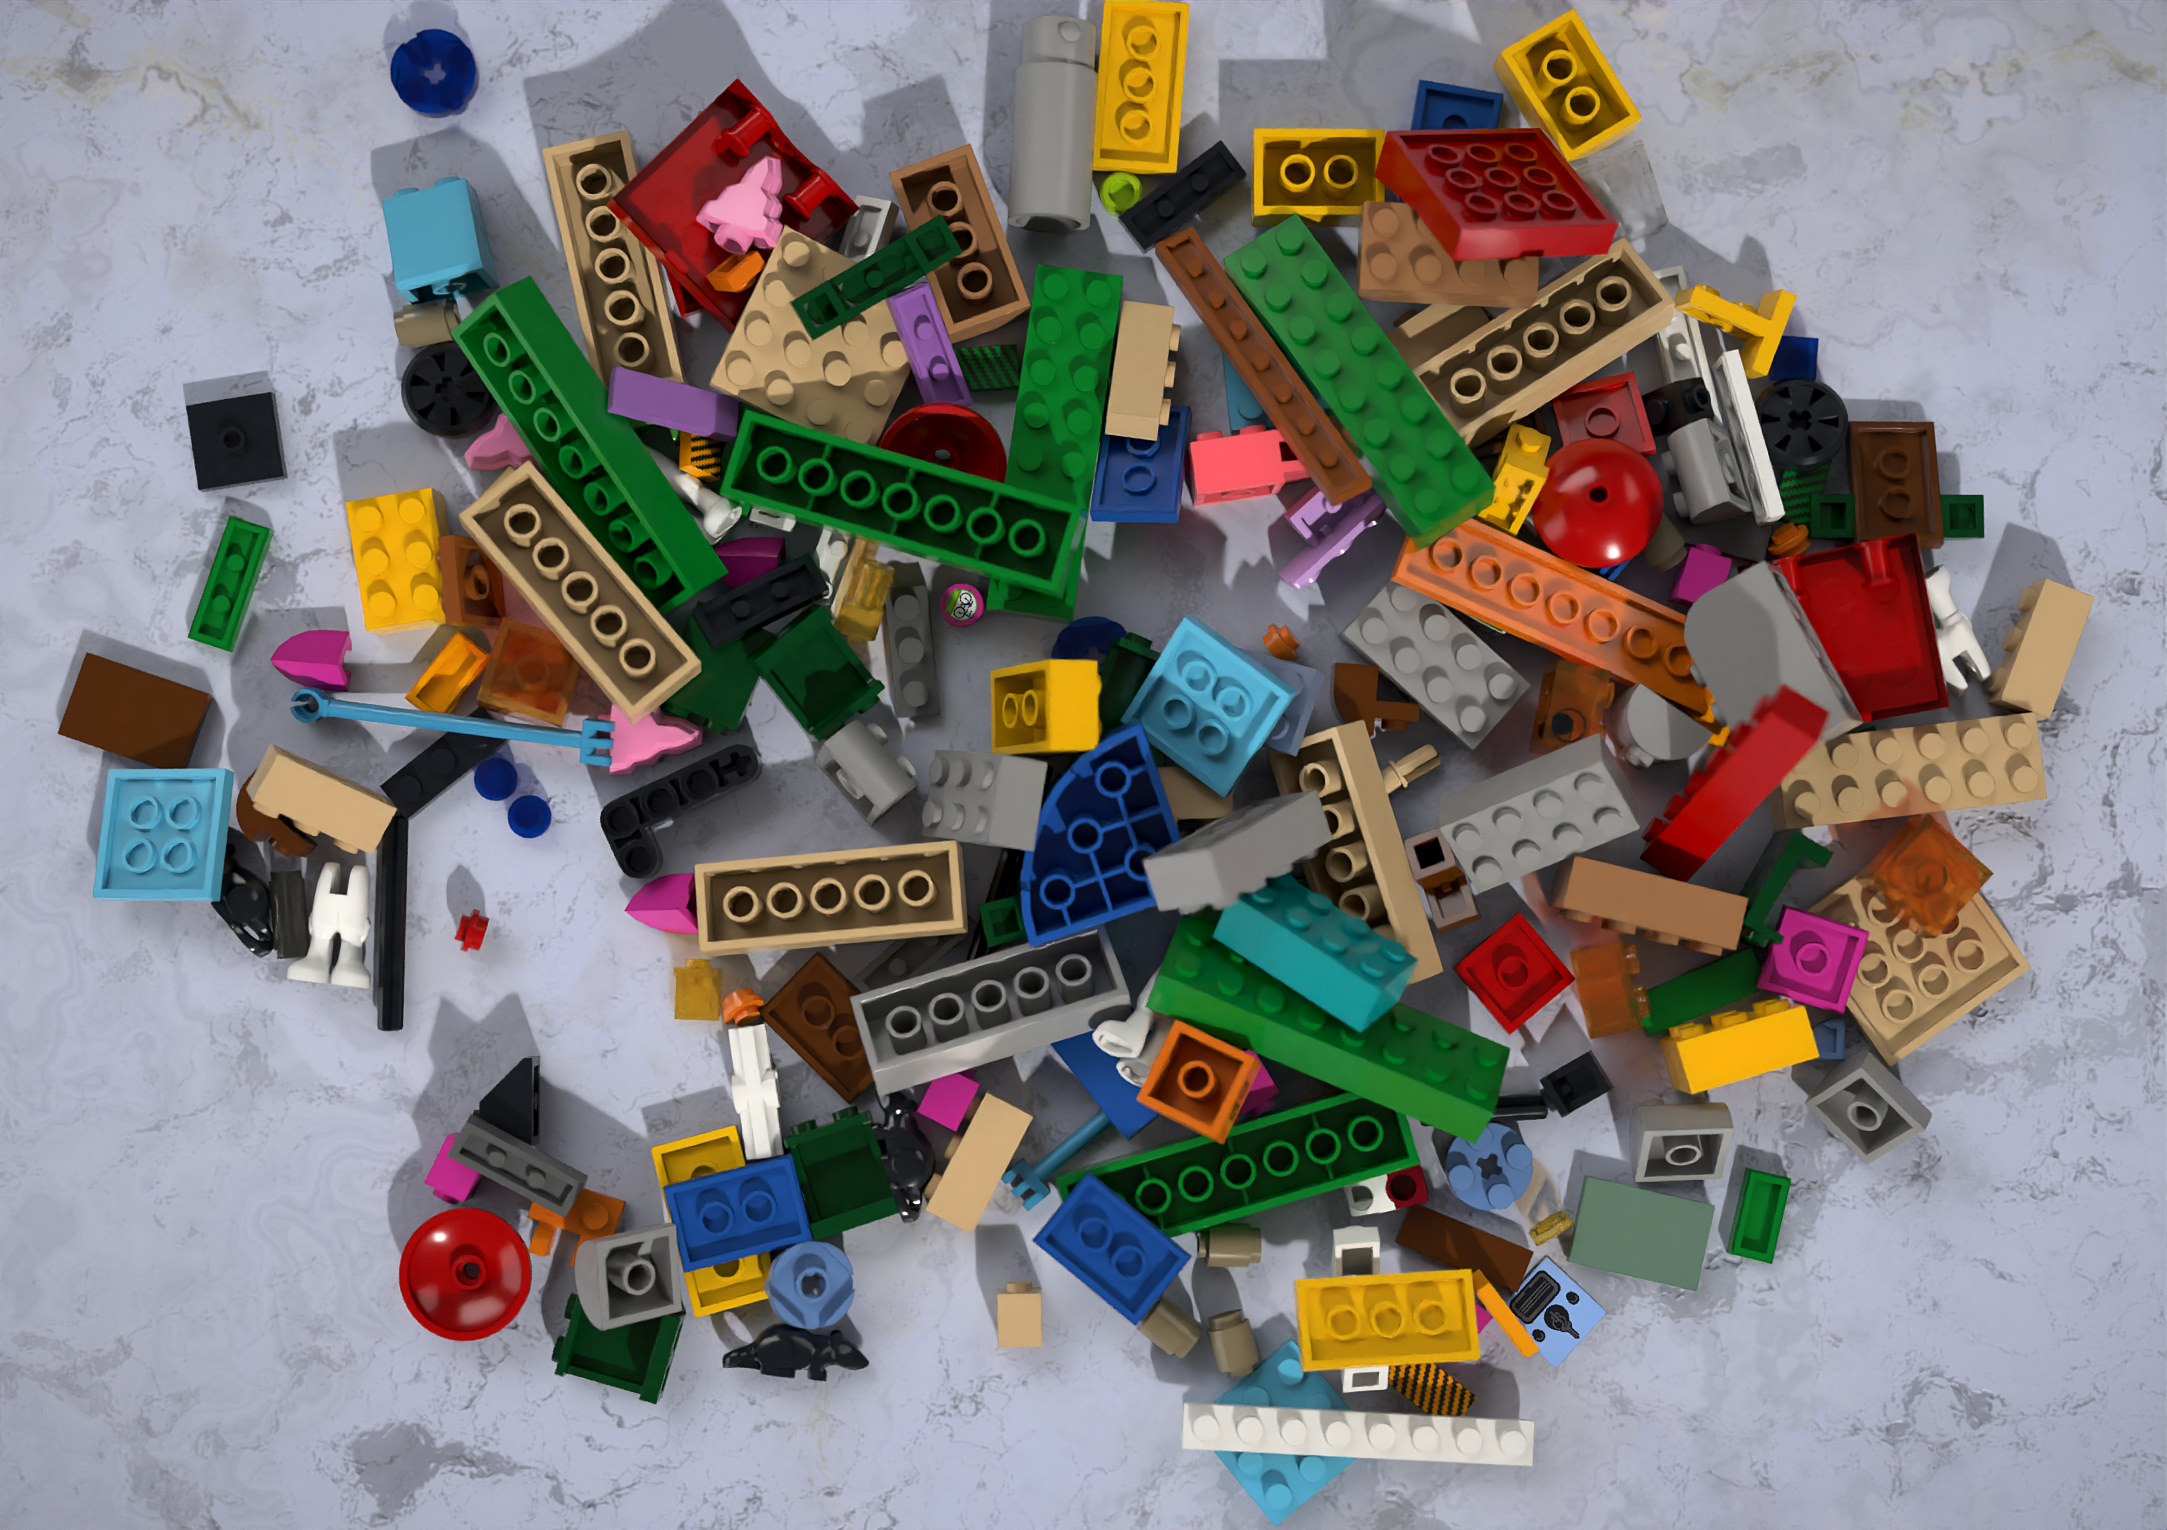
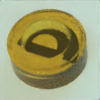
[1528,1209,1574,1246]

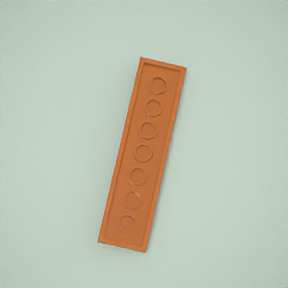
[1390,518,1712,718]

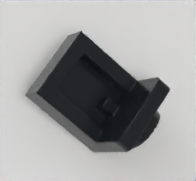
[1641,377,1714,438]
[1540,1050,1614,1118]

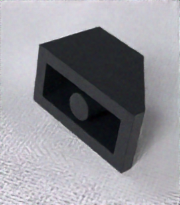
[473,1056,540,1146]

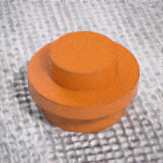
[1768,522,1811,559]
[1262,623,1301,662]
[721,988,764,1027]

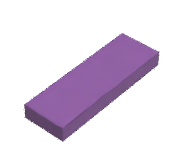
[885,282,973,407]
[607,366,739,443]

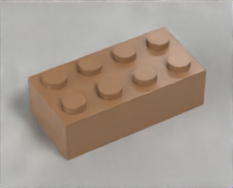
[889,143,1031,345]
[1355,201,1539,309]
[1549,855,1748,956]

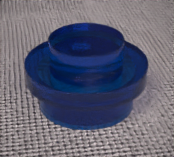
[474,758,519,801]
[508,795,552,838]

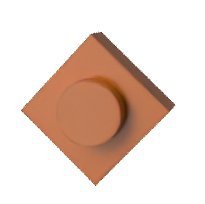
[706,251,766,293]

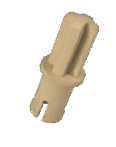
[1380,744,1442,796]

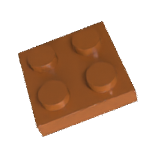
[437,535,507,630]

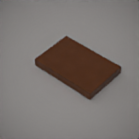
[1845,421,1944,549]
[57,652,213,769]
[759,951,874,1105]

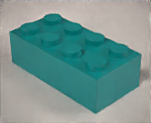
[1212,872,1419,1033]

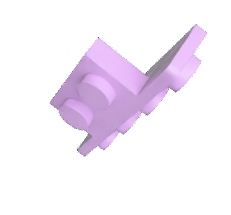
[1277,485,1388,590]

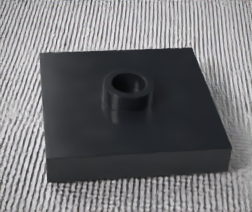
[186,392,288,492]

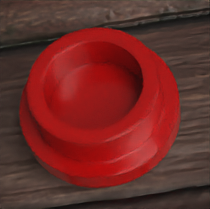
[454,909,489,952]

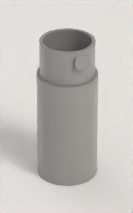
[1008,16,1098,233]

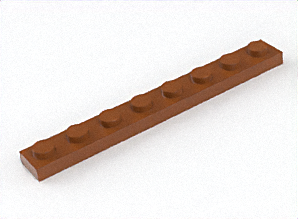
[1154,226,1371,508]

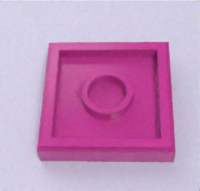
[1756,904,1870,1015]

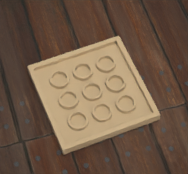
[708,226,939,447]
[1805,824,2032,1067]

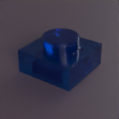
[1769,335,1819,381]

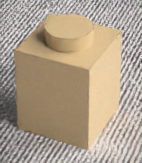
[997,1281,1043,1348]

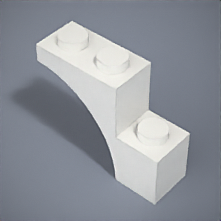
[1332,1226,1388,1392]

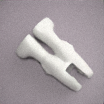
[645,445,742,549]
[1925,564,1992,697]
[287,862,371,989]
[1093,968,1176,1087]

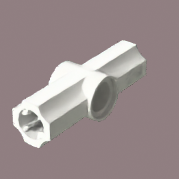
[728,1023,785,1160]

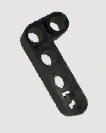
[600,744,763,879]

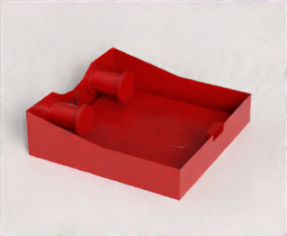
[606,78,860,334]
[1374,128,1619,260]
[1737,532,1950,723]

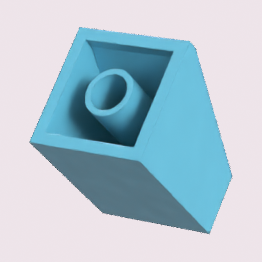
[382,176,500,304]

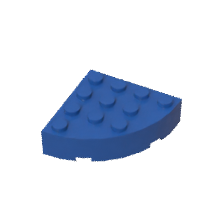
[1021,717,1182,947]

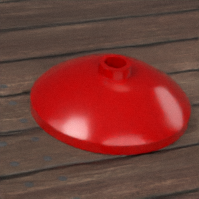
[879,402,1007,484]
[1531,438,1664,568]
[399,1207,532,1341]

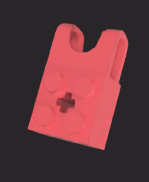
[1187,425,1341,507]

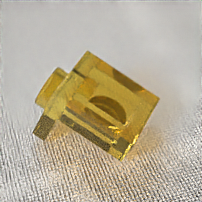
[673,959,722,1021]

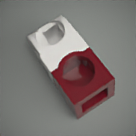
[1343,1158,1429,1217]

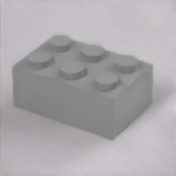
[922,749,1047,851]

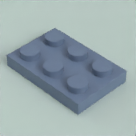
[1237,647,1325,757]

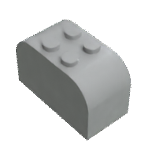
[1684,561,1864,750]

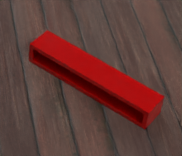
[1639,683,1831,883]

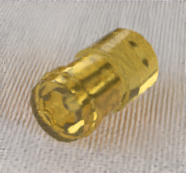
[834,558,895,643]

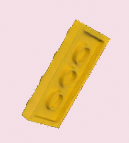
[1093,0,1190,177]
[650,1124,773,1318]
[1293,1269,1481,1372]

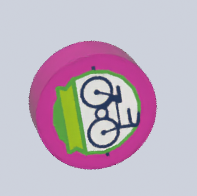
[940,583,984,628]

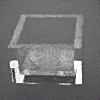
[1568,139,1669,259]

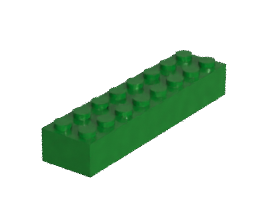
[1223,213,1496,551]
[986,264,1123,624]
[450,275,729,617]
[719,409,1087,599]
[1145,914,1511,1144]
[1056,1089,1421,1238]

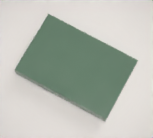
[1566,1175,1715,1291]

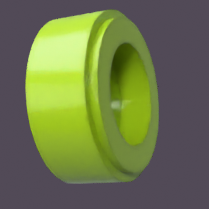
[1100,171,1143,217]

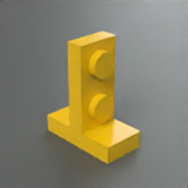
[1674,284,1797,380]
[1474,423,1552,538]

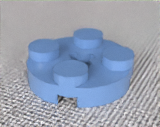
[1444,1122,1533,1210]
[764,1241,855,1329]

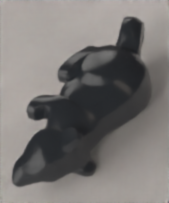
[210,844,275,958]
[871,1085,936,1223]
[722,1322,870,1381]

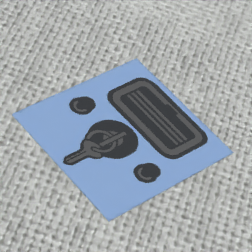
[1505,1257,1607,1368]

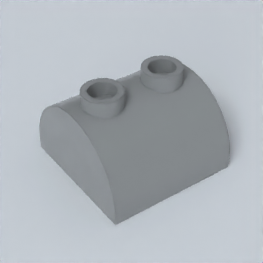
[1661,418,1753,524]
[1611,683,1713,770]
[815,719,916,827]
[1804,1049,1932,1165]
[1629,1097,1734,1182]
[575,1223,682,1330]

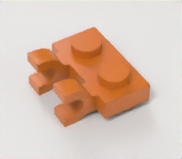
[527,1188,627,1267]

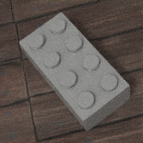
[1338,578,1531,751]
[1439,732,1640,893]
[1143,789,1333,914]

